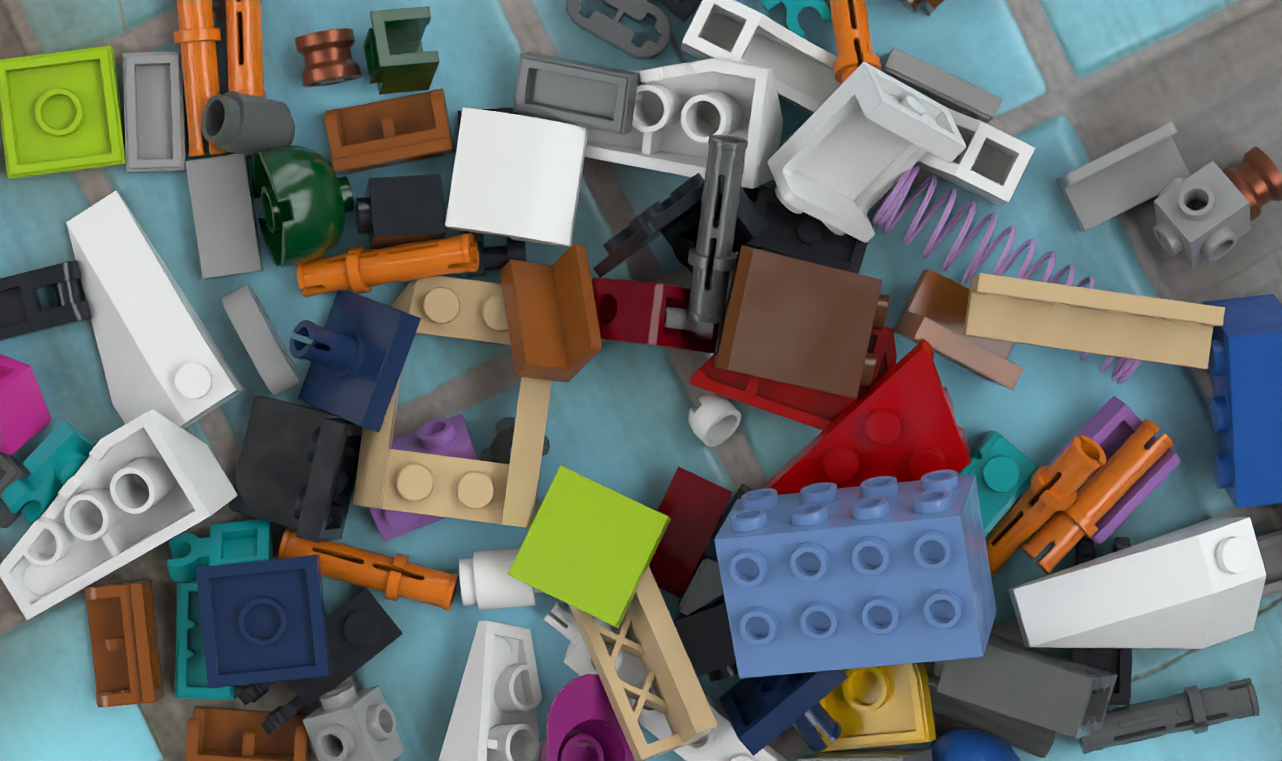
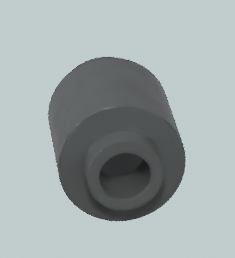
[202,91,295,156]

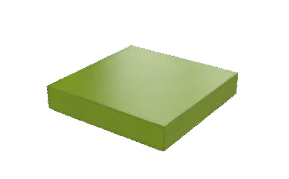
[0,46,126,180]
[507,465,671,628]

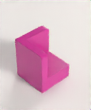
[0,354,51,456]

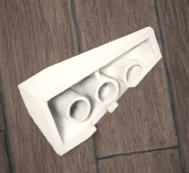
[534,58,783,189]
[66,190,246,429]
[0,409,238,620]
[1008,517,1266,649]
[439,620,545,761]

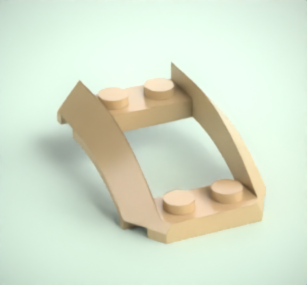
[352,276,552,528]

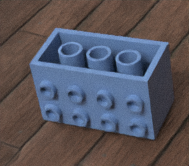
[714,470,997,678]

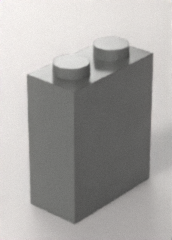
[934,633,1117,738]

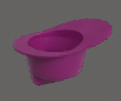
[541,674,634,761]

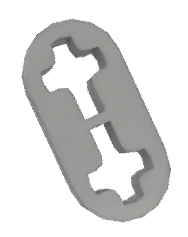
[221,284,302,397]

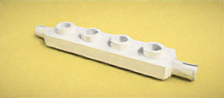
[543,601,787,761]

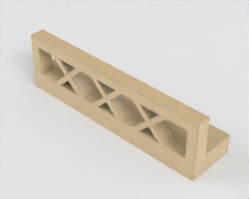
[963,273,1225,369]
[569,566,718,761]

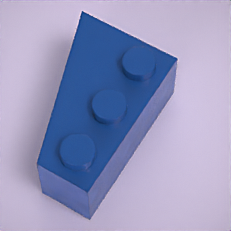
[1203,294,1282,508]

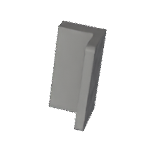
[1056,121,1191,232]

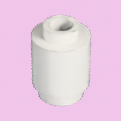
[459,547,543,611]

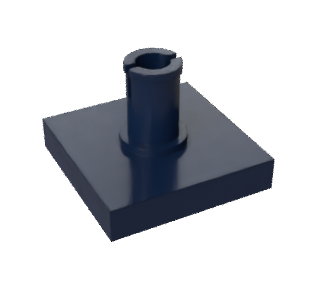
[289,290,421,432]
[196,554,331,688]
[719,669,847,756]

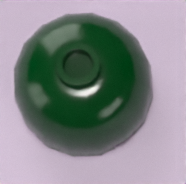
[251,146,354,268]

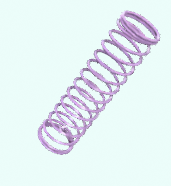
[871,164,1142,384]

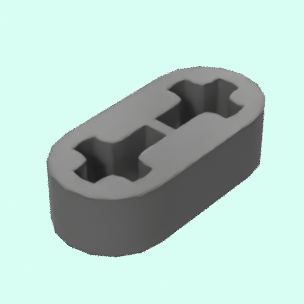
[566,0,671,60]

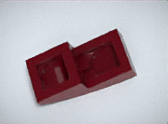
[649,466,733,598]

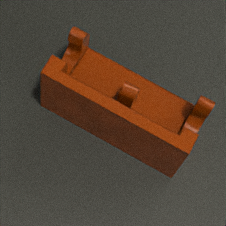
[324,88,456,176]
[84,579,164,708]
[185,706,311,761]

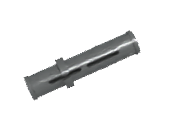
[686,135,748,323]
[1078,678,1259,754]

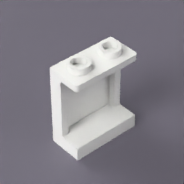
[767,62,966,243]

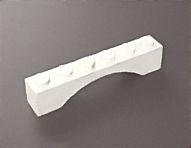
[681,0,1035,206]

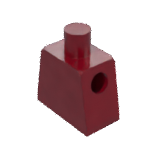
[591,277,719,354]

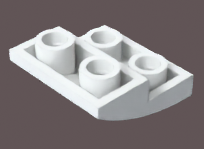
[445,107,588,247]

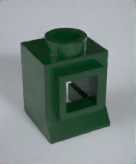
[363,6,440,95]

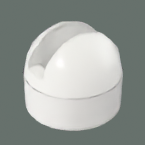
[688,394,741,447]

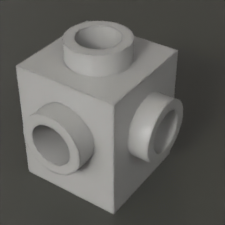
[1153,161,1251,269]
[302,684,405,761]

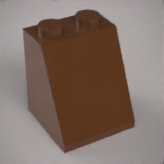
[712,246,890,399]

